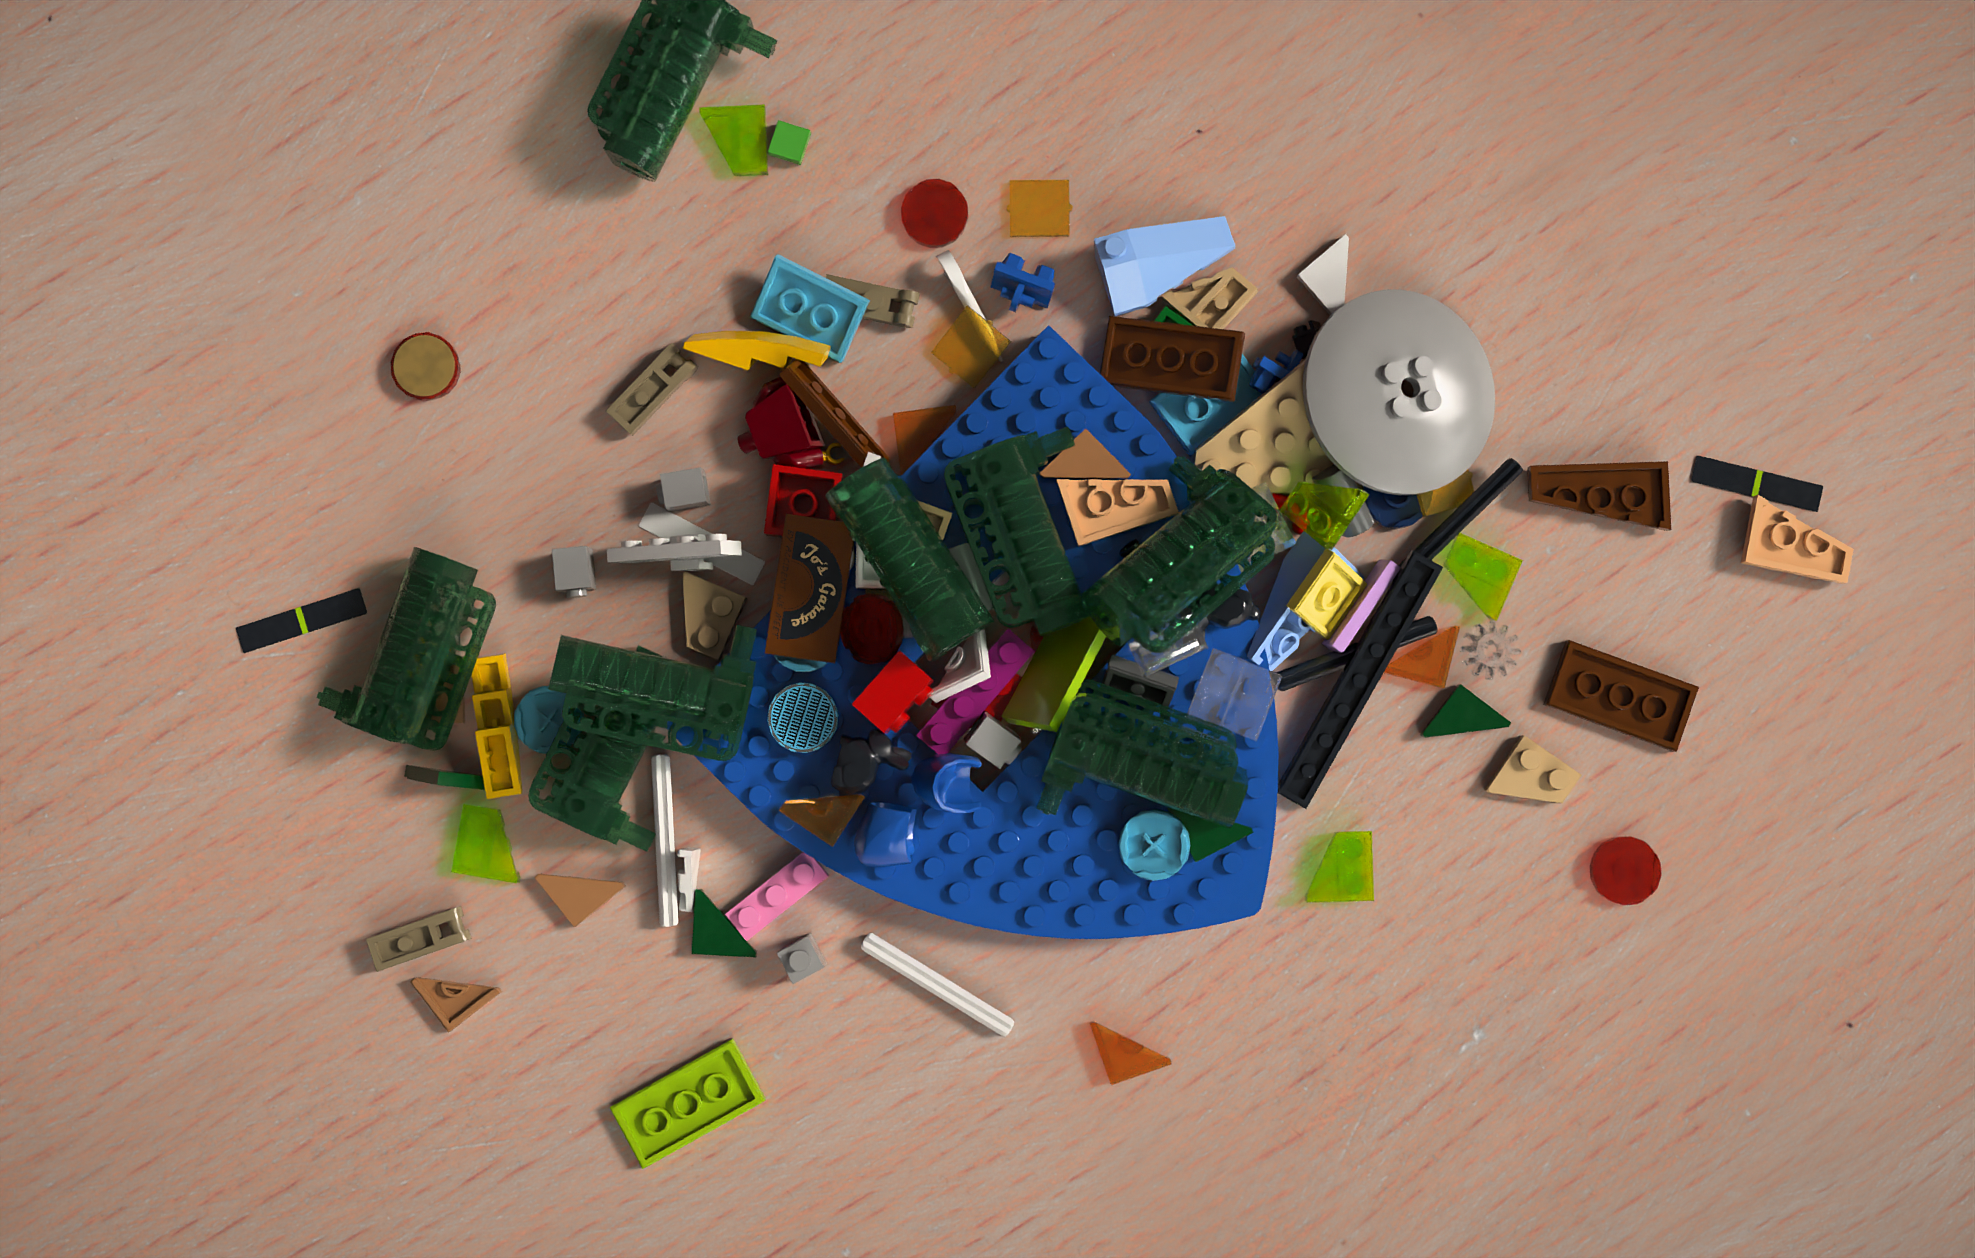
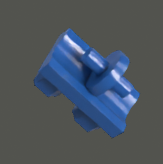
[990,253,1055,313]
[1249,350,1303,394]

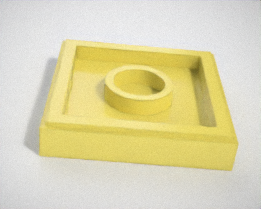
[1286,548,1367,640]

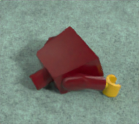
[737,364,845,468]

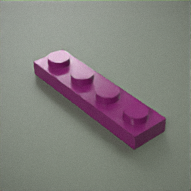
[916,629,1035,754]

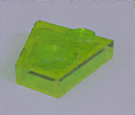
[699,104,768,176]
[1279,482,1370,550]
[1443,533,1523,622]
[451,804,521,883]
[1305,831,1374,902]

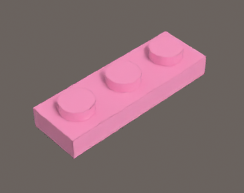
[725,852,829,941]

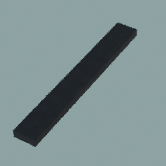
[1278,550,1443,809]

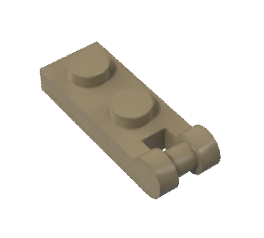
[826,274,920,328]
[606,343,698,436]
[366,906,472,972]

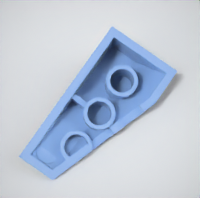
[1094,216,1235,316]
[1247,531,1365,672]

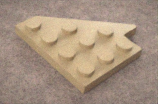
[1192,360,1333,496]

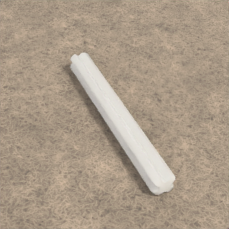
[651,754,678,927]
[861,933,1014,1037]

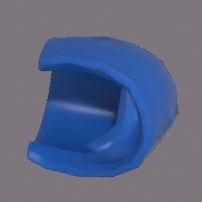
[911,753,982,813]
[854,802,917,867]

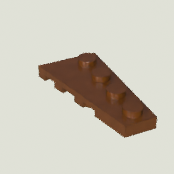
[1527,461,1672,531]

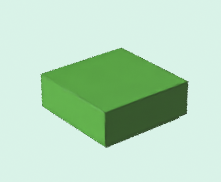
[768,120,811,165]

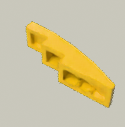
[683,331,831,370]
[469,653,523,799]

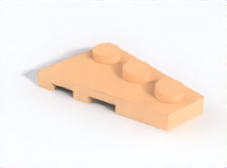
[1056,479,1179,547]
[1741,495,1854,584]

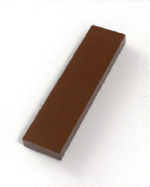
[779,359,890,475]

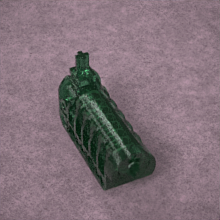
[587,0,778,182]
[944,427,1091,638]
[1081,456,1277,653]
[825,458,995,662]
[317,547,496,751]
[548,625,757,761]
[528,643,686,852]
[1036,679,1249,829]

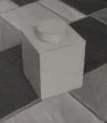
[656,467,711,512]
[552,546,596,598]
[964,711,1021,769]
[777,933,827,984]

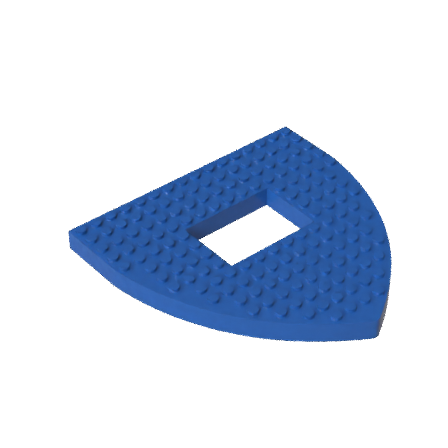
[661,325,1279,939]

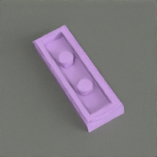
[1322,559,1400,653]

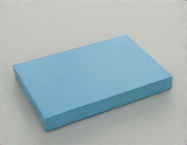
[750,254,870,363]
[1149,354,1262,457]

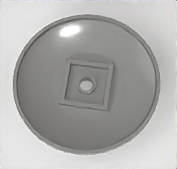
[1302,289,1495,495]

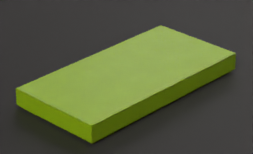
[1001,599,1117,732]
[610,1038,766,1169]

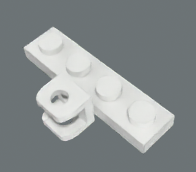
[607,534,742,571]

